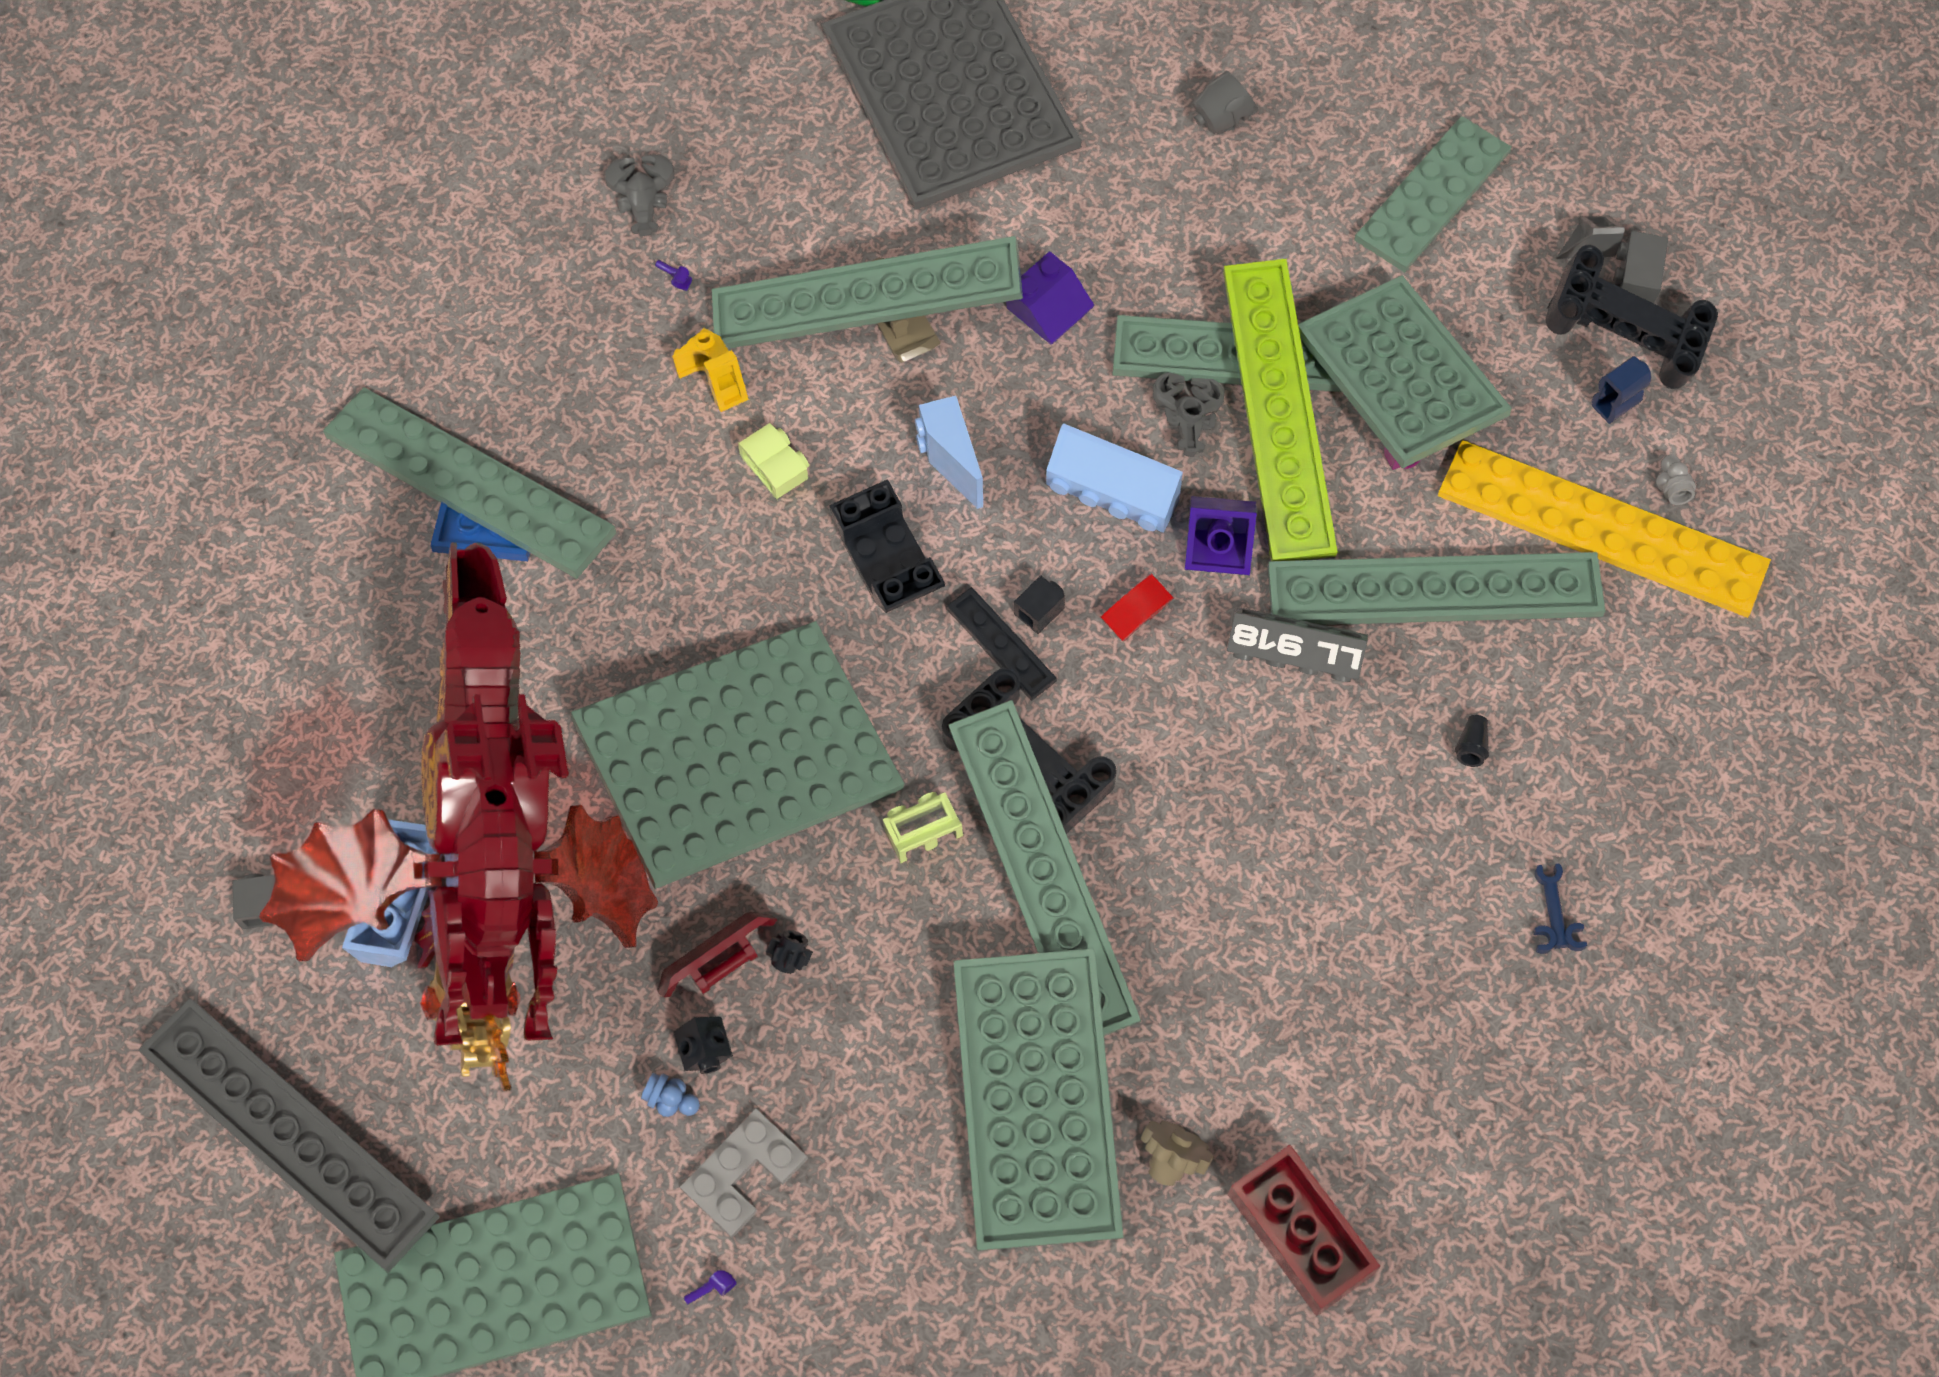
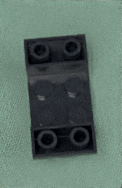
[829,479,945,613]

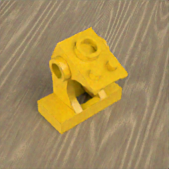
[672,328,749,412]

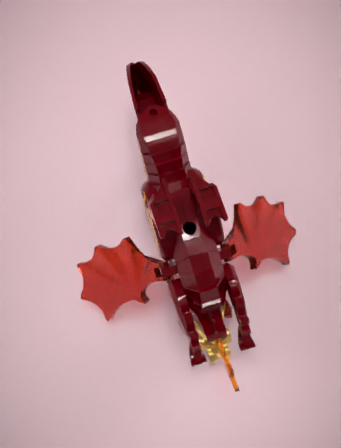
[259,542,658,1091]

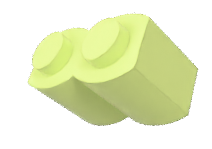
[738,423,809,499]

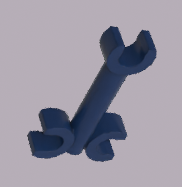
[1533,863,1587,954]

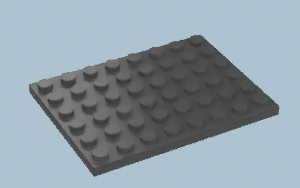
[822,0,1082,210]

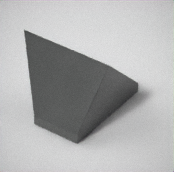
[1555,216,1625,259]

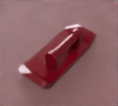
[658,912,777,997]

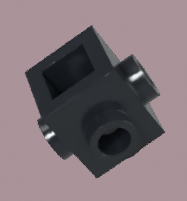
[673,1016,733,1074]

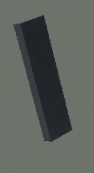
[946,587,1057,701]

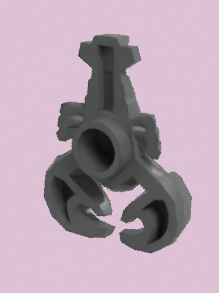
[605,154,675,236]
[1153,372,1224,457]

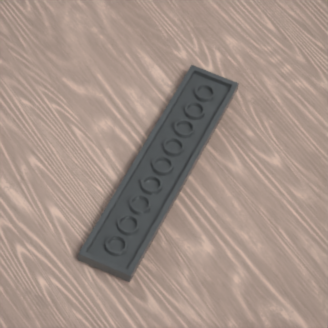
[138,998,440,1273]

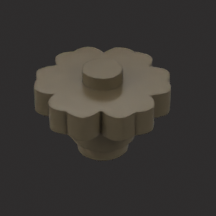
[1141,1120,1214,1186]

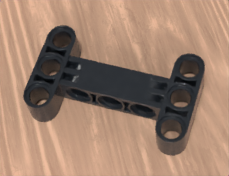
[1545,245,1718,389]
[942,668,1117,834]

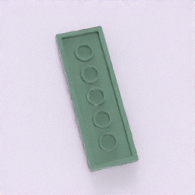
[1354,116,1512,273]

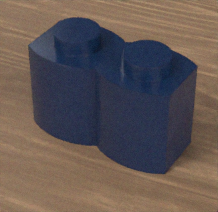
[1592,356,1651,424]

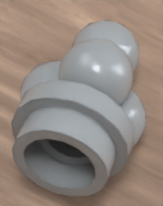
[1656,455,1696,505]

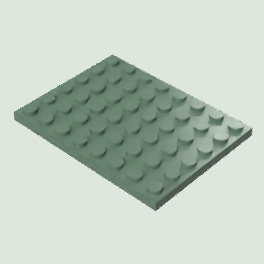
[571,621,904,889]

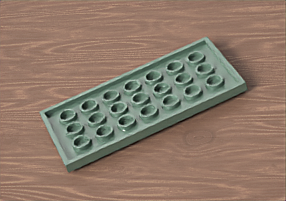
[953,949,1123,1251]
[334,1173,652,1377]

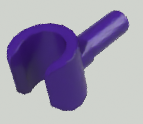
[655,260,692,291]
[684,1270,737,1304]

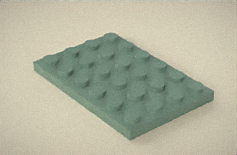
[1298,275,1512,469]

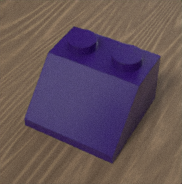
[1006,251,1094,345]
[1185,496,1257,575]

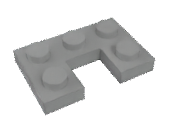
[680,1109,808,1238]

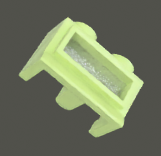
[883,792,963,863]

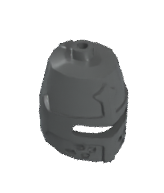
[1193,70,1258,135]

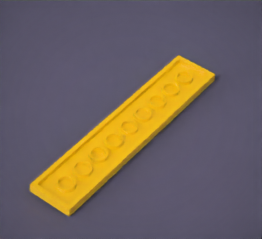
[1438,440,1771,618]

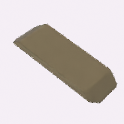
[871,257,941,362]

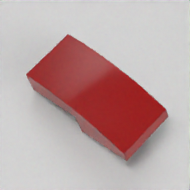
[1100,574,1174,642]

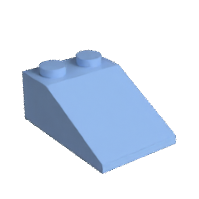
[915,396,984,509]

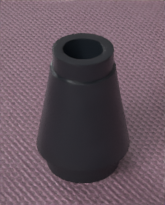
[1455,715,1489,767]

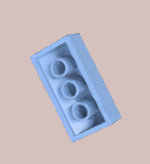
[1046,423,1183,533]
[342,819,442,967]

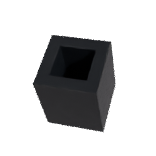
[1014,575,1065,634]

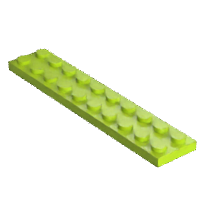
[1223,258,1338,561]

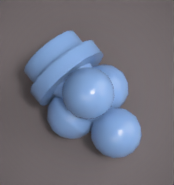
[641,1073,700,1117]

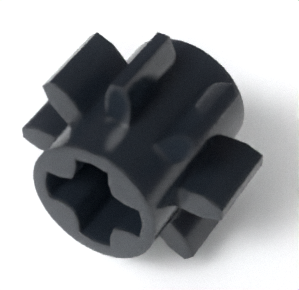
[766,930,813,974]

